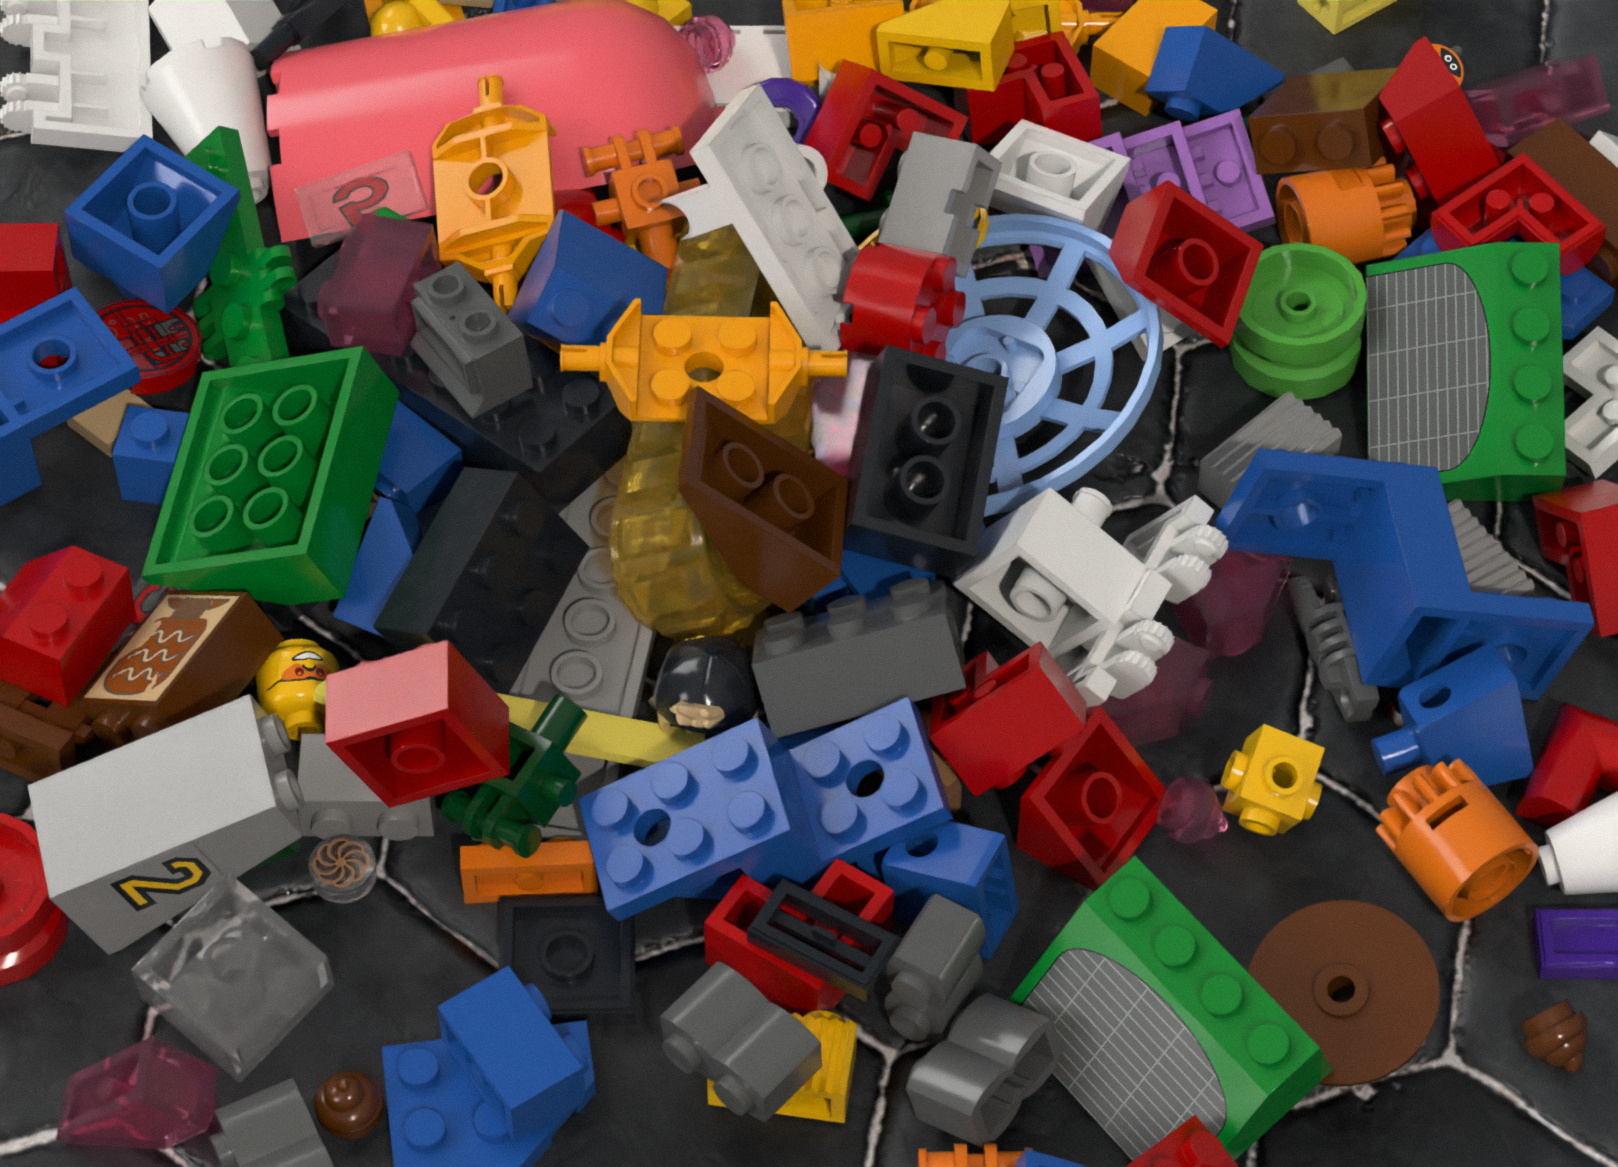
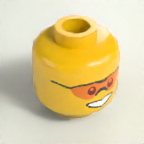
[255,639,340,741]

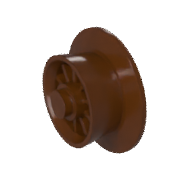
[1248,900,1440,1087]

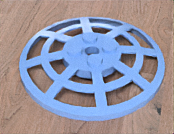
[800,213,1164,517]

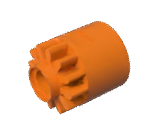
[1275,156,1417,267]
[1375,758,1539,922]

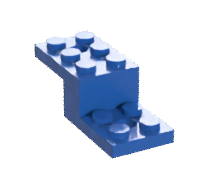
[0,286,141,507]
[578,697,953,921]

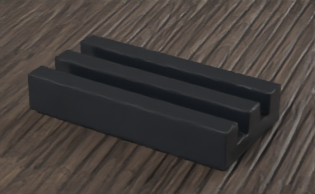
[747,878,902,1003]

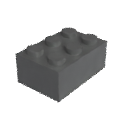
[752,577,966,738]

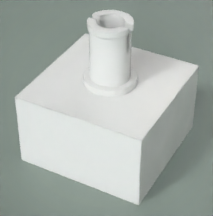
[953,487,1148,660]

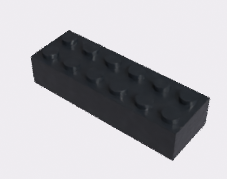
[279,231,635,514]

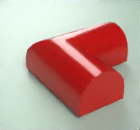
[1430,152,1607,275]
[1515,702,1618,828]

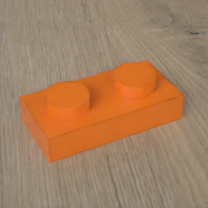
[460,837,598,904]

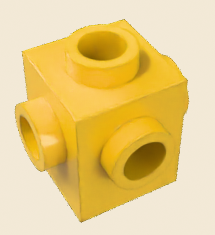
[1221,724,1325,836]

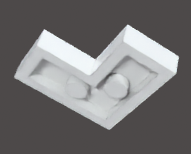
[1563,326,1618,479]

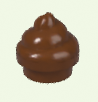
[1519,998,1588,1073]
[314,1070,384,1140]

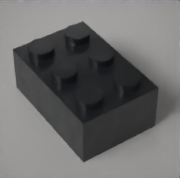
[843,344,1009,579]
[373,467,590,695]

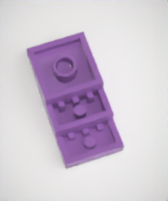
[1029,108,1276,281]

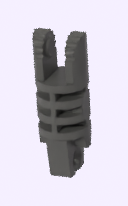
[1286,574,1380,722]

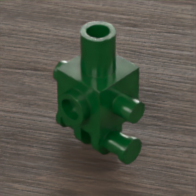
[441,694,588,858]

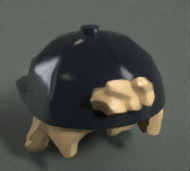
[648,635,766,734]

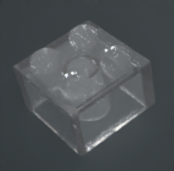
[131,872,335,1083]

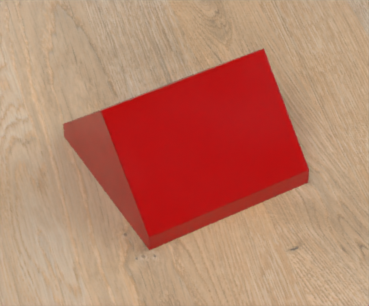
[1016,705,1173,892]

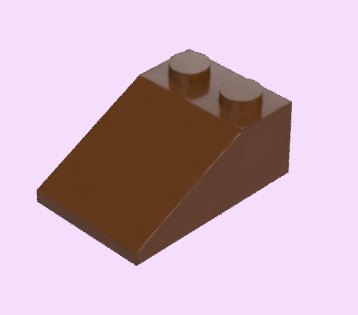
[677,385,849,613]

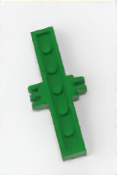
[184,126,297,368]

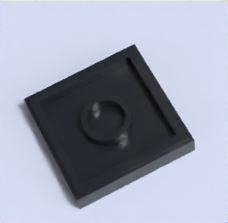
[499,895,636,1025]

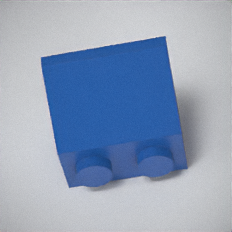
[64,134,241,315]
[507,210,668,351]

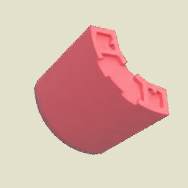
[267,0,726,242]

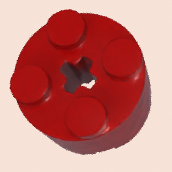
[840,242,966,367]

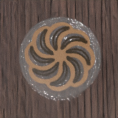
[308,834,377,903]

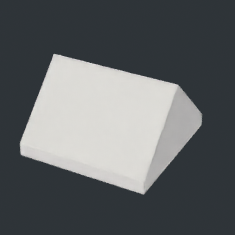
[148,0,301,78]
[989,119,1131,233]

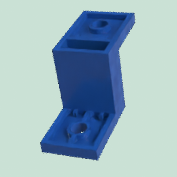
[1212,448,1595,700]

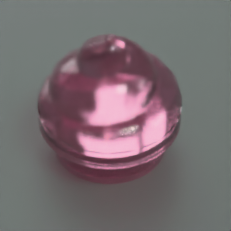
[678,14,736,74]
[1156,777,1228,844]

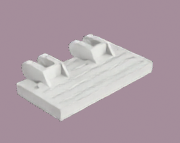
[0,0,153,152]
[1055,495,1229,711]

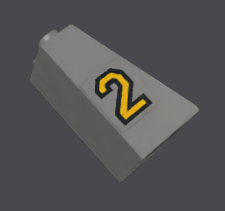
[27,694,304,955]

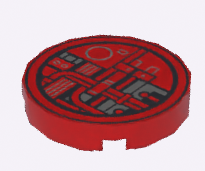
[95,299,202,395]

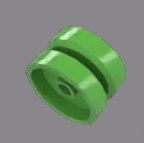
[1229,242,1367,400]

